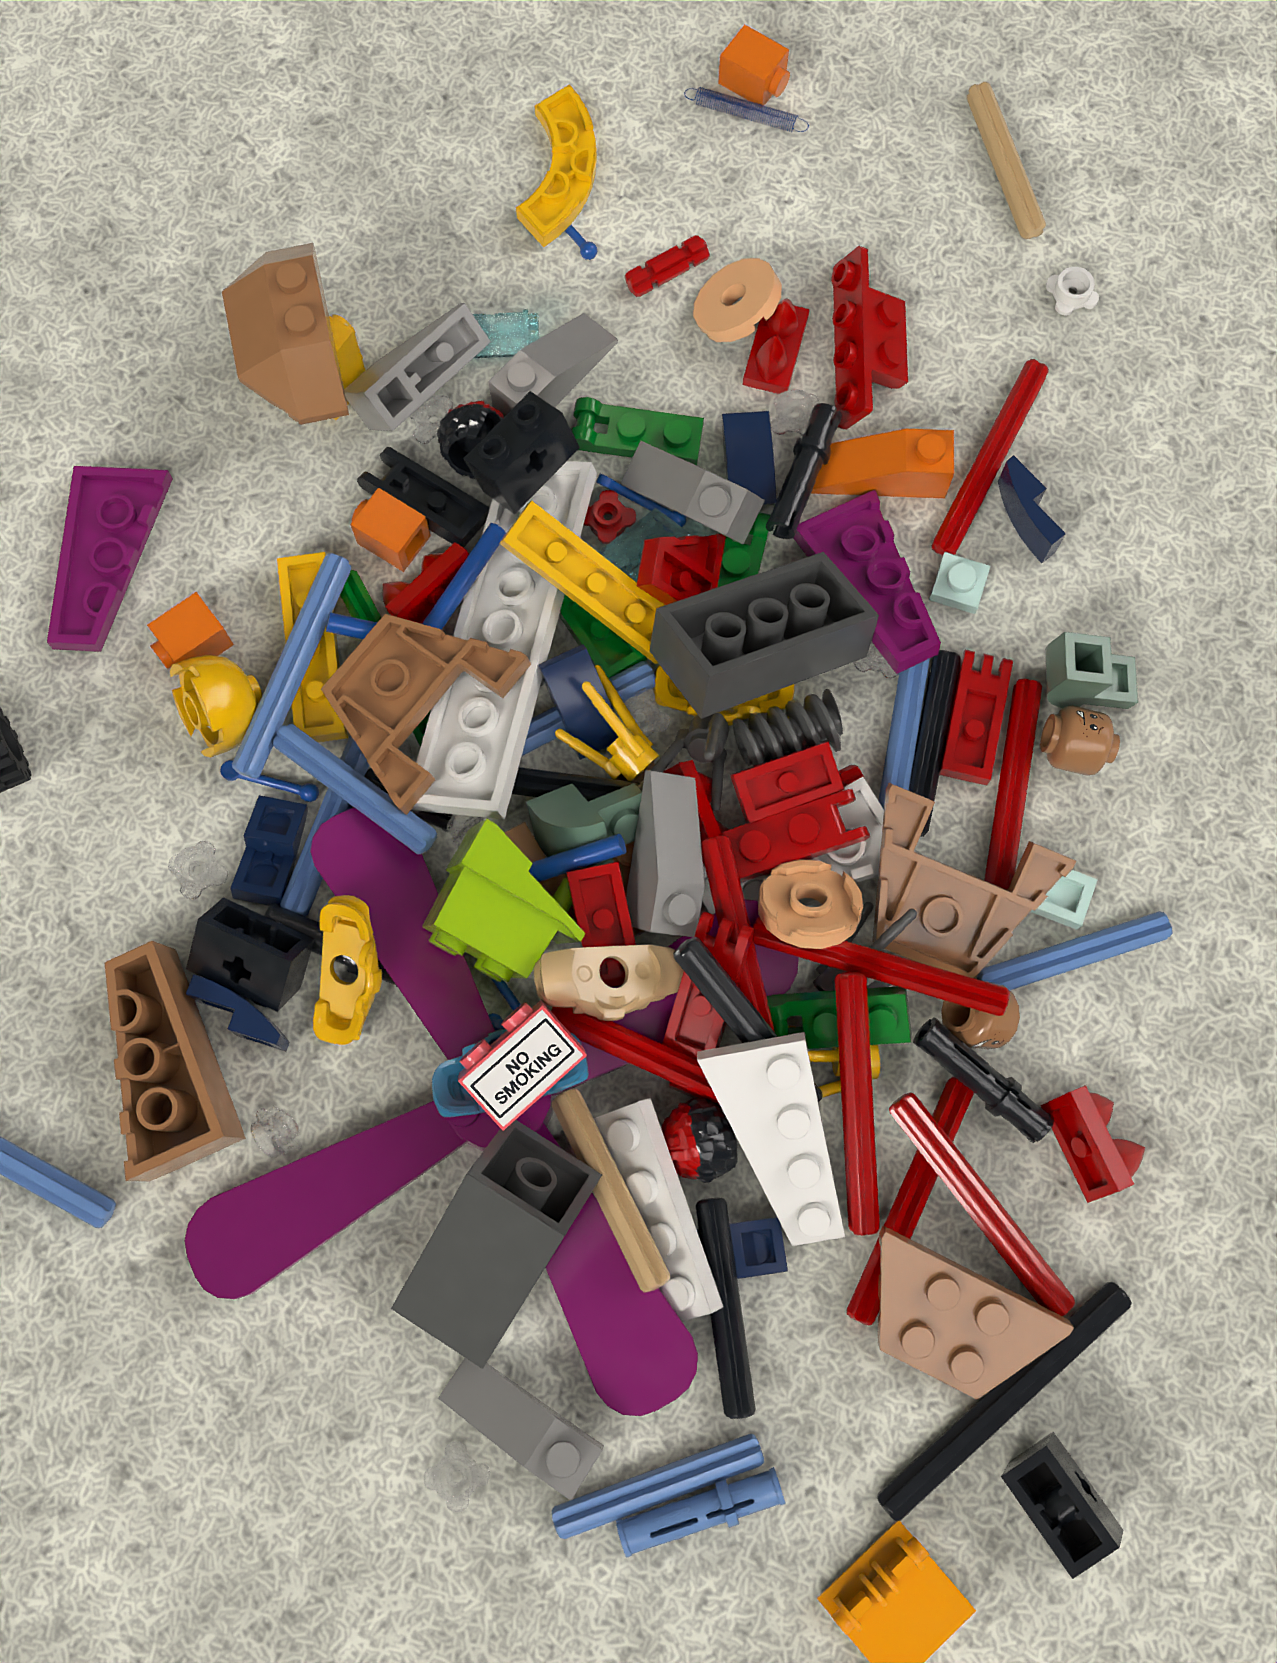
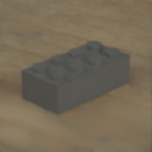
[650,552,879,718]

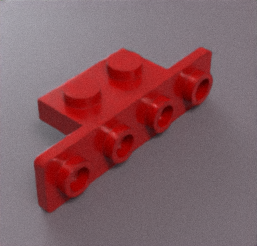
[831,246,908,430]

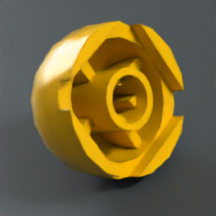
[170,655,262,758]

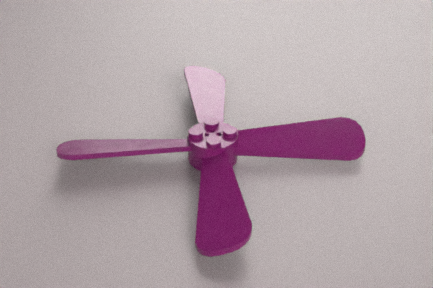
[184,808,799,1416]

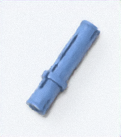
[616,1467,786,1557]

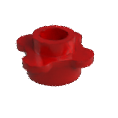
[583,490,636,544]

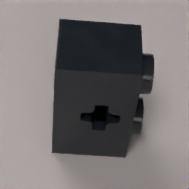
[463,391,580,515]
[186,897,315,1012]
[1001,1432,1124,1579]

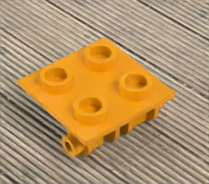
[817,1521,976,1663]

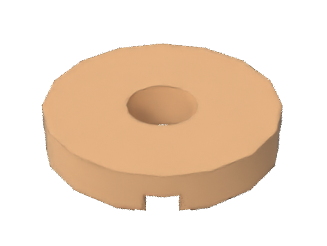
[693,258,782,342]
[758,860,863,949]

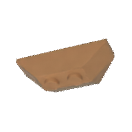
[222,243,349,425]

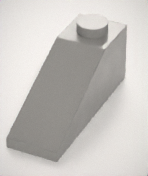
[344,303,491,431]
[488,313,618,417]
[620,441,765,544]
[626,770,705,937]
[438,1358,604,1501]

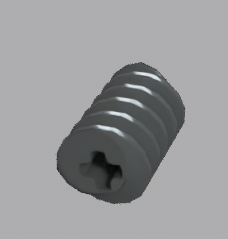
[733,689,843,766]

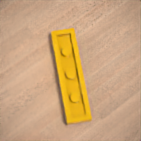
[499,501,665,664]
[277,552,348,742]

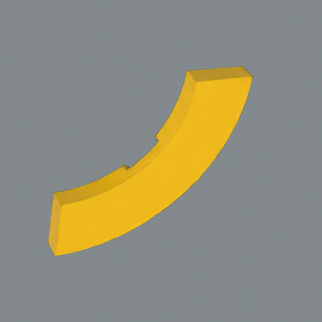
[516,84,597,247]

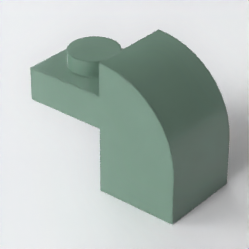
[1045,632,1138,709]
[526,783,642,869]

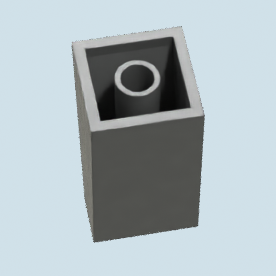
[391,1120,602,1369]

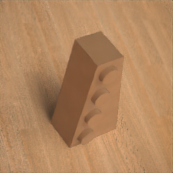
[104,941,246,1182]

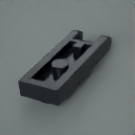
[357,447,490,548]

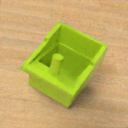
[422,818,585,982]

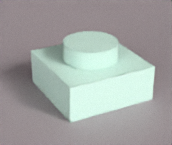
[929,552,991,614]
[1030,870,1098,930]

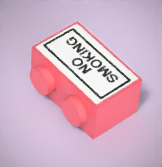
[458,1000,587,1131]

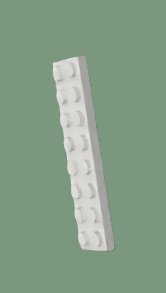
[412,461,597,819]

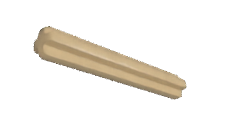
[967,82,1046,239]
[552,1089,670,1293]

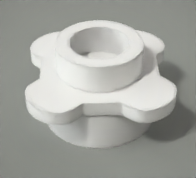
[1046,267,1099,316]

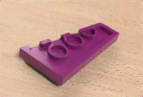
[47,466,173,652]
[793,490,941,674]

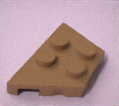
[878,1226,1074,1400]

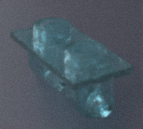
[473,309,539,358]

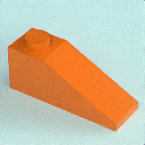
[811,428,954,498]

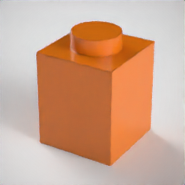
[718,24,790,108]
[350,488,431,572]
[147,592,234,670]

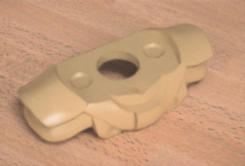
[534,945,684,1021]

